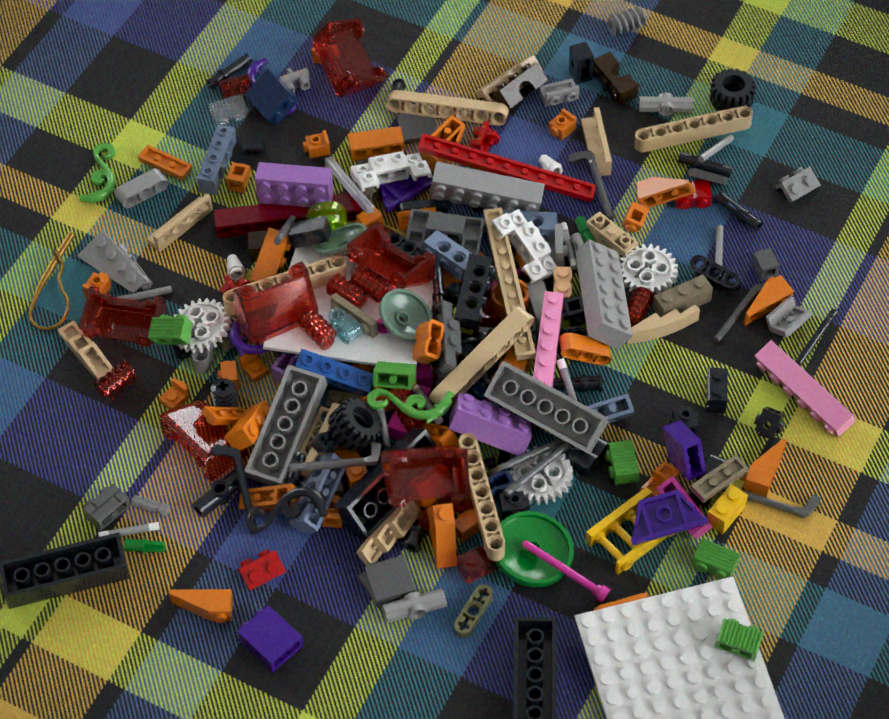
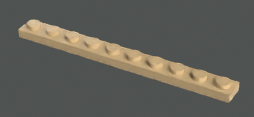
[483,207,536,361]

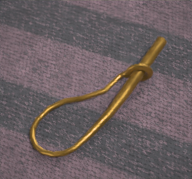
[28,232,75,331]

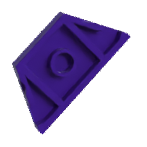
[378,173,432,213]
[631,489,708,546]

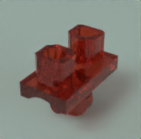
[219,74,252,99]

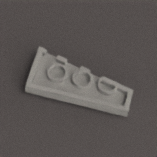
[77,230,146,293]

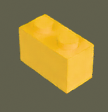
[707,484,748,534]

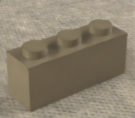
[653,275,713,317]

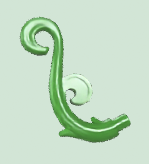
[80,143,117,203]
[366,388,453,424]

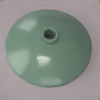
[314,223,368,257]
[379,288,433,341]

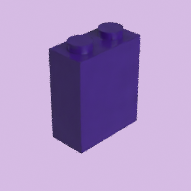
[663,420,706,481]
[237,605,303,672]

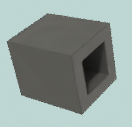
[752,248,780,281]

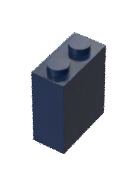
[245,68,299,125]

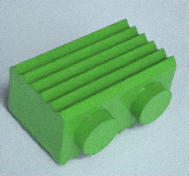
[148,314,193,345]
[373,361,417,390]
[605,440,639,485]
[692,538,740,580]
[714,618,764,661]

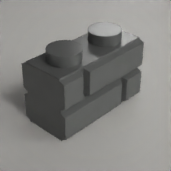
[83,484,131,531]

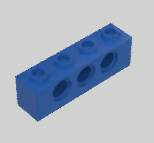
[294,349,373,397]

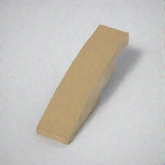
[626,305,700,344]
[58,320,115,381]
[356,496,422,566]

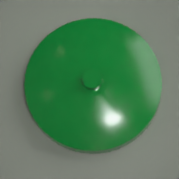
[493,511,574,587]

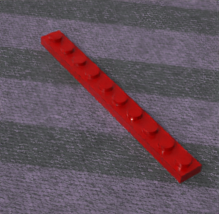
[417,133,596,203]

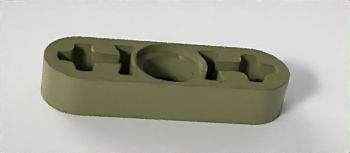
[454,585,493,638]

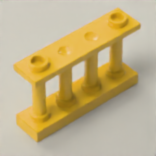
[586,487,676,574]

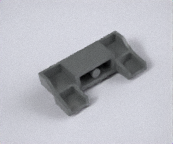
[406,208,485,255]
[434,300,462,387]

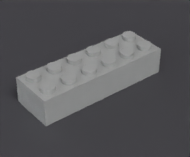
[429,161,545,211]
[575,239,633,349]
[484,361,609,454]
[244,365,328,486]

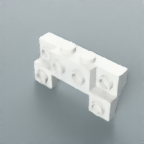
[350,151,432,192]
[491,209,557,284]

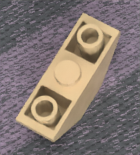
[586,212,639,255]

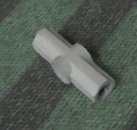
[639,92,693,116]
[382,588,447,623]

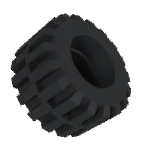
[710,68,756,111]
[328,398,382,452]

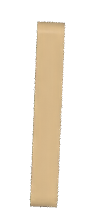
[386,90,509,126]
[634,106,753,152]
[223,255,347,316]
[429,306,534,408]
[459,433,505,561]

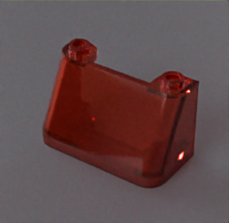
[313,18,388,97]
[347,222,435,289]
[233,261,319,343]
[79,286,168,347]
[158,400,247,483]
[381,445,470,508]

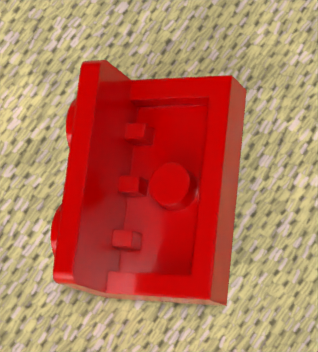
[237,549,286,591]

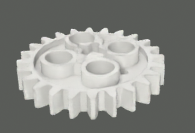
[619,244,678,297]
[173,298,232,354]
[509,446,573,505]

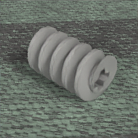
[608,6,646,36]

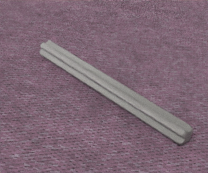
[324,156,374,214]

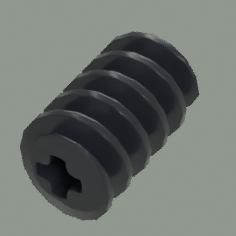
[211,378,239,407]

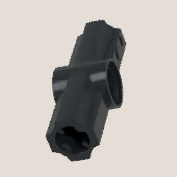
[192,469,249,518]

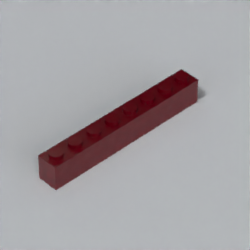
[214,193,362,238]

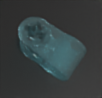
[328,308,363,344]

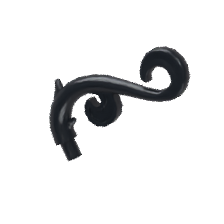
[245,481,328,533]

